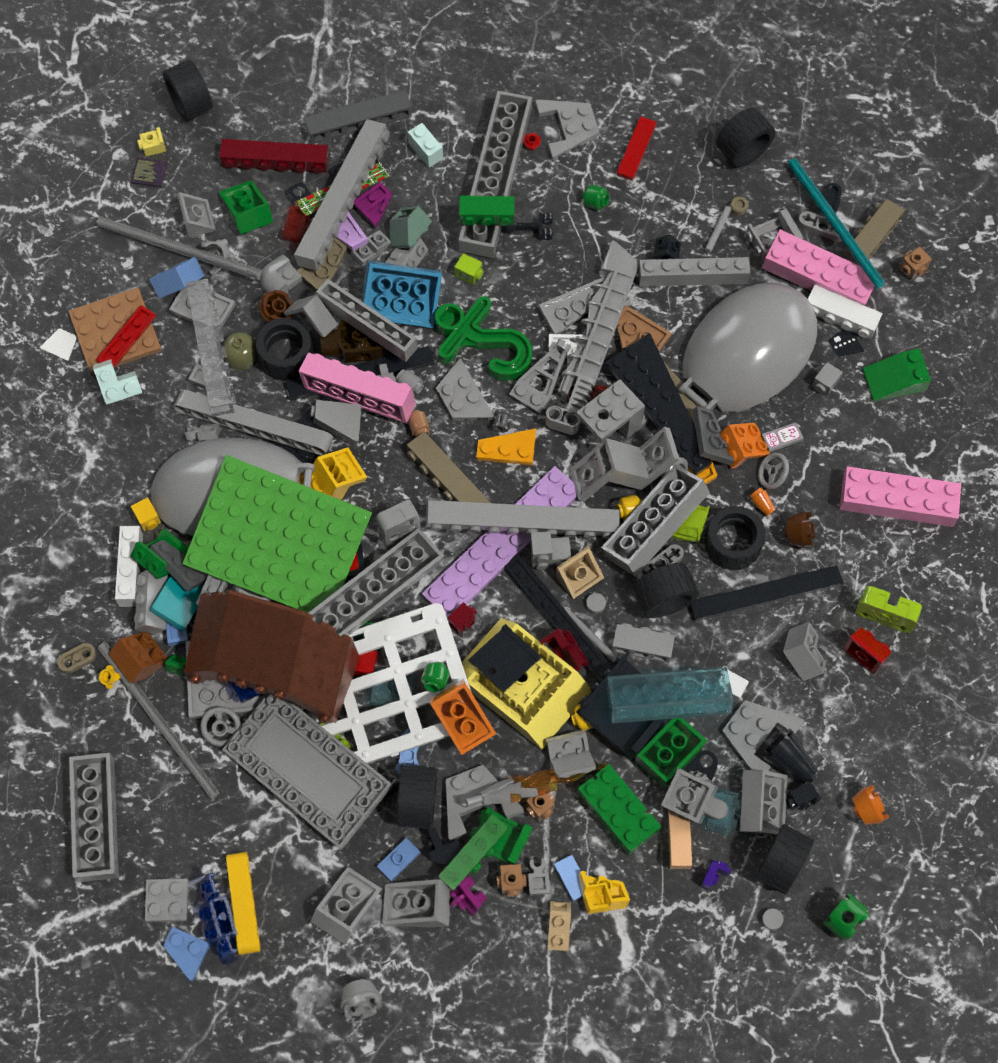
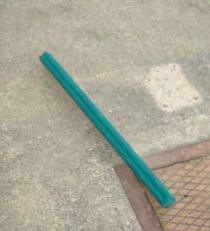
[788,158,885,289]

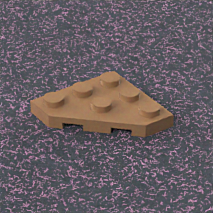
[616,305,672,352]

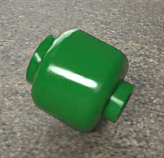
[582,184,610,210]
[421,661,450,693]

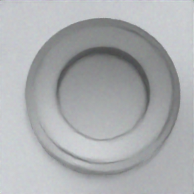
[586,593,606,614]
[762,909,783,931]

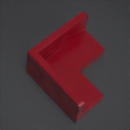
[539,628,590,672]

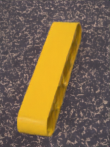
[226,852,260,955]

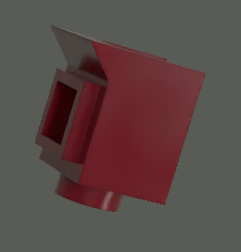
[447,602,477,638]

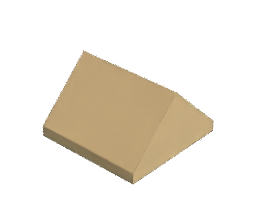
[555,546,604,599]

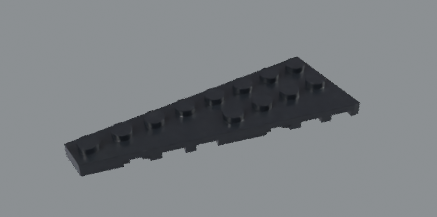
[605,334,712,476]

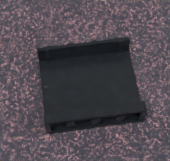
[576,652,682,760]

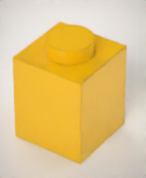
[131,497,161,531]

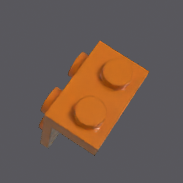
[720,423,770,469]

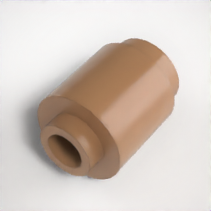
[408,410,430,438]

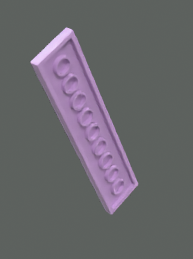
[422,466,578,621]

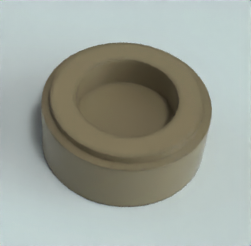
[730,197,748,215]

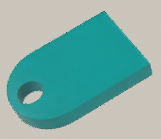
[149,575,203,631]

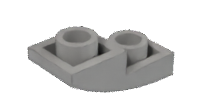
[351,230,391,266]

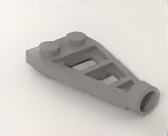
[509,339,571,415]

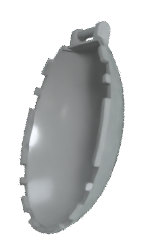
[679,282,817,413]
[151,438,315,536]

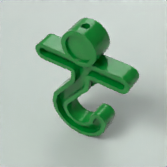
[435,296,532,381]

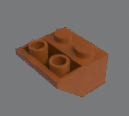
[109,632,168,683]

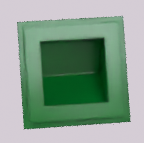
[165,654,186,677]

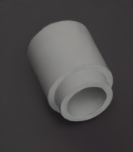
[396,369,424,395]

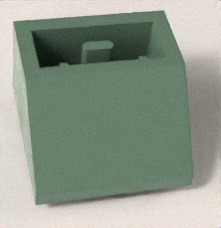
[390,206,432,249]

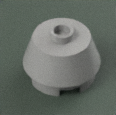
[341,979,382,1019]

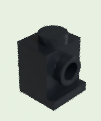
[787,782,821,811]

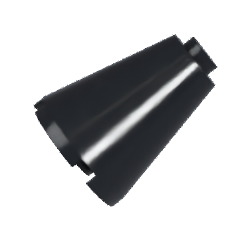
[762,728,818,784]

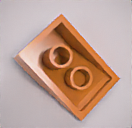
[429,679,496,755]

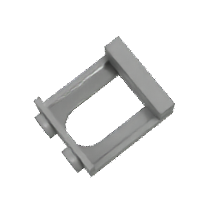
[745,209,803,262]

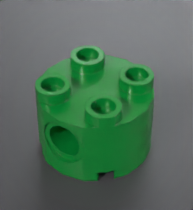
[822,892,870,940]

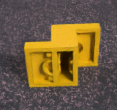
[299,447,367,500]

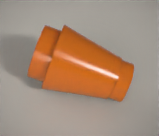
[749,487,776,516]

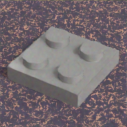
[145,879,189,922]

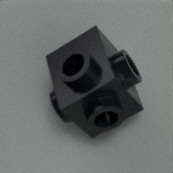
[653,234,682,260]

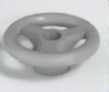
[758,453,789,489]
[201,707,241,746]

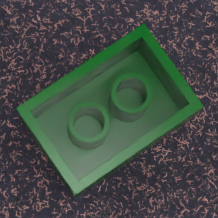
[635,713,707,789]

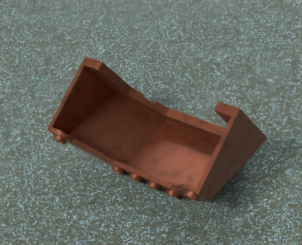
[184,590,360,724]

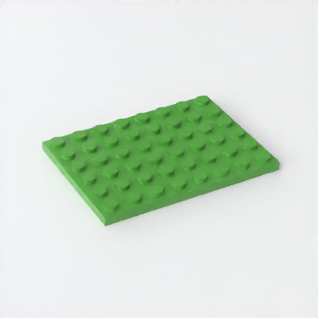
[183,455,372,613]

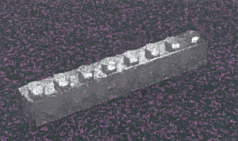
[186,279,237,417]

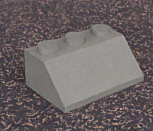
[740,770,787,836]

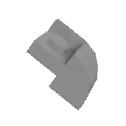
[259,254,302,294]

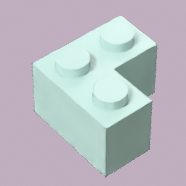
[93,359,142,405]

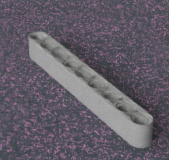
[173,390,333,455]

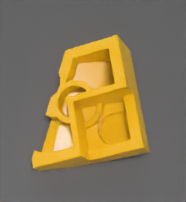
[579,871,630,914]

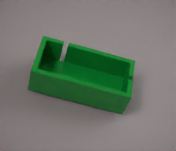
[577,764,661,857]

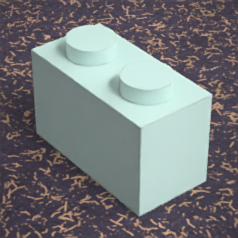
[408,123,443,168]

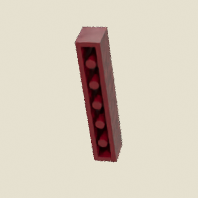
[219,139,329,173]

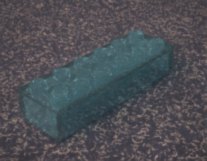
[607,667,734,724]

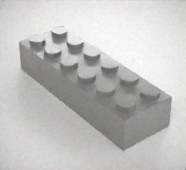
[601,464,710,577]
[69,753,119,882]

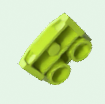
[670,505,710,543]

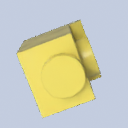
[137,127,166,156]

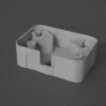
[376,500,420,551]

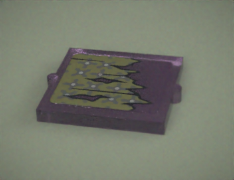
[131,157,168,188]

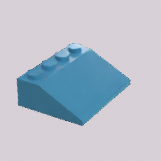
[362,260,442,328]

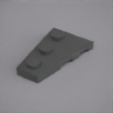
[693,406,735,465]

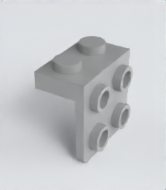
[546,730,596,778]

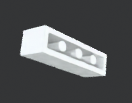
[808,285,883,339]
[115,526,143,607]

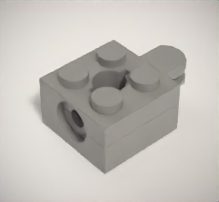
[661,768,729,824]

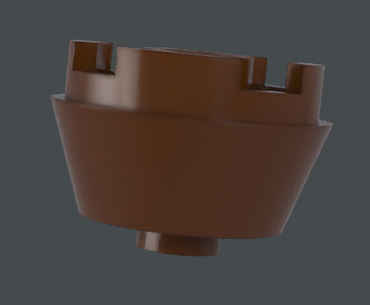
[259,290,294,324]
[784,511,815,549]

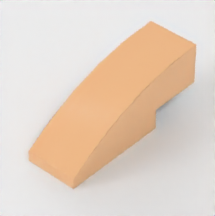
[668,809,692,869]

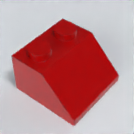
[843,627,892,675]

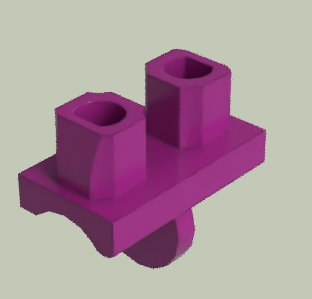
[450,875,486,916]

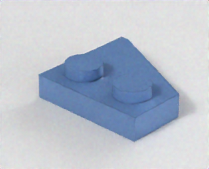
[163,927,211,982]

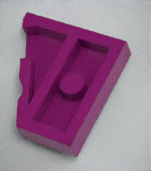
[353,182,392,228]

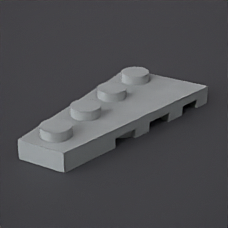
[538,277,605,334]

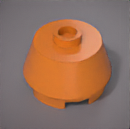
[852,785,889,825]

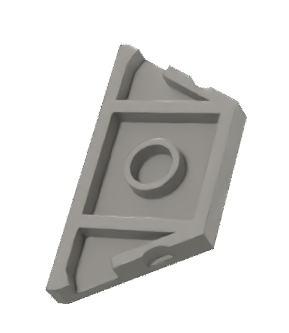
[436,359,494,421]

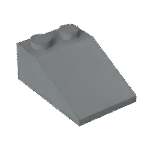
[310,867,382,944]
[382,879,451,928]

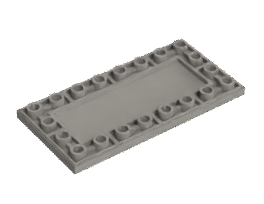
[222,693,393,850]

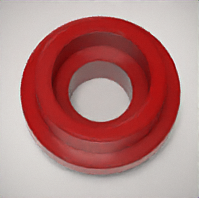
[523,133,541,150]

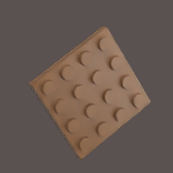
[69,287,162,375]

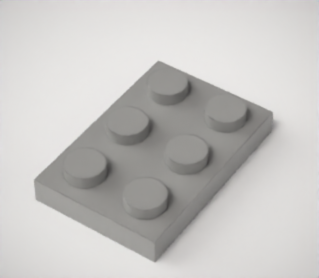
[169,283,236,334]

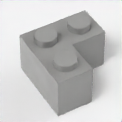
[530,531,571,570]

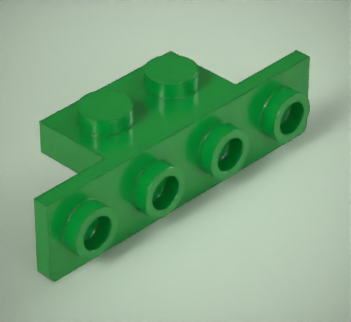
[439,815,509,890]

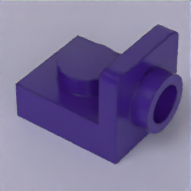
[700,861,731,890]

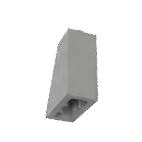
[310,400,361,446]

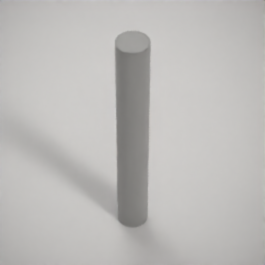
[705,206,731,253]

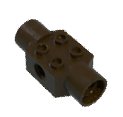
[320,320,401,363]

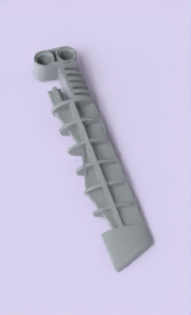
[545,240,639,435]

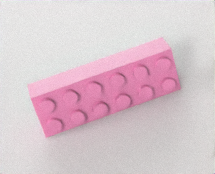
[762,229,874,306]
[299,353,416,424]
[840,466,961,527]

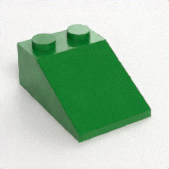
[219,180,273,234]
[862,348,931,402]

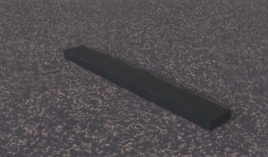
[286,346,434,401]
[504,554,614,683]
[690,565,843,621]

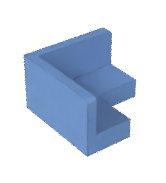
[149,257,205,298]

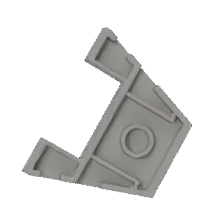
[535,100,599,161]
[721,700,805,771]
[446,765,524,842]

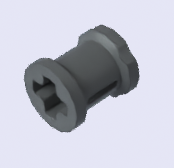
[492,409,511,433]

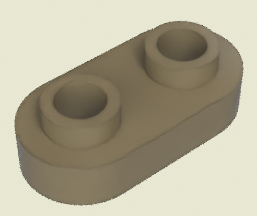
[57,643,97,674]

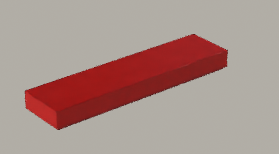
[616,116,657,181]
[96,305,156,368]

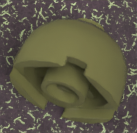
[222,332,258,370]

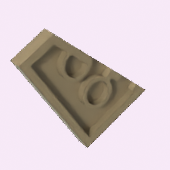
[297,237,347,291]

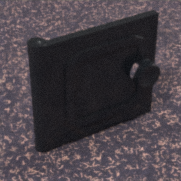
[468,624,542,693]

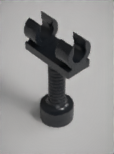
[506,213,553,240]

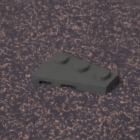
[149,540,209,592]

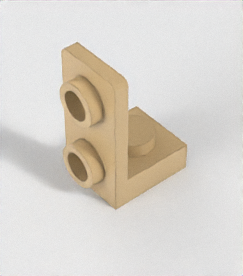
[548,901,571,951]

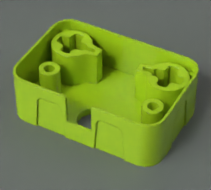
[855,586,922,633]

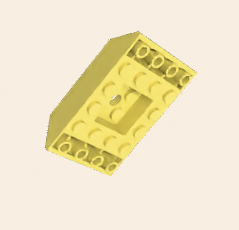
[462,618,591,750]

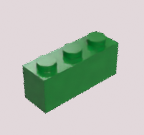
[459,196,514,226]

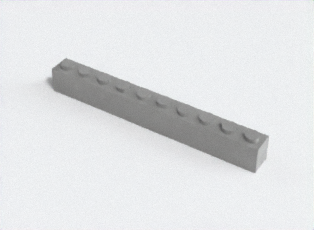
[294,119,389,271]
[426,500,619,539]

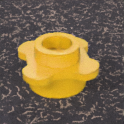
[99,665,120,689]

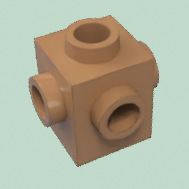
[900,247,932,279]
[525,789,555,822]
[497,864,526,897]

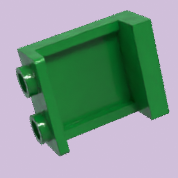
[130,529,189,579]
[469,806,532,865]

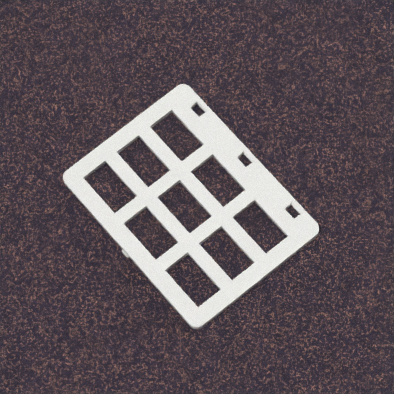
[291,603,471,764]

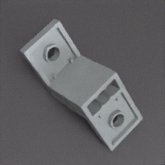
[576,379,651,442]
[570,427,680,501]

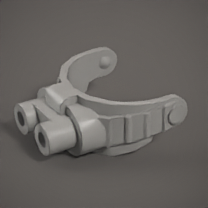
[201,239,231,275]

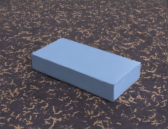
[554,855,583,902]

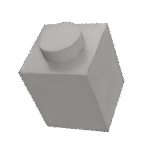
[812,362,843,396]

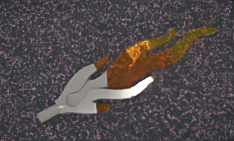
[465,764,608,807]

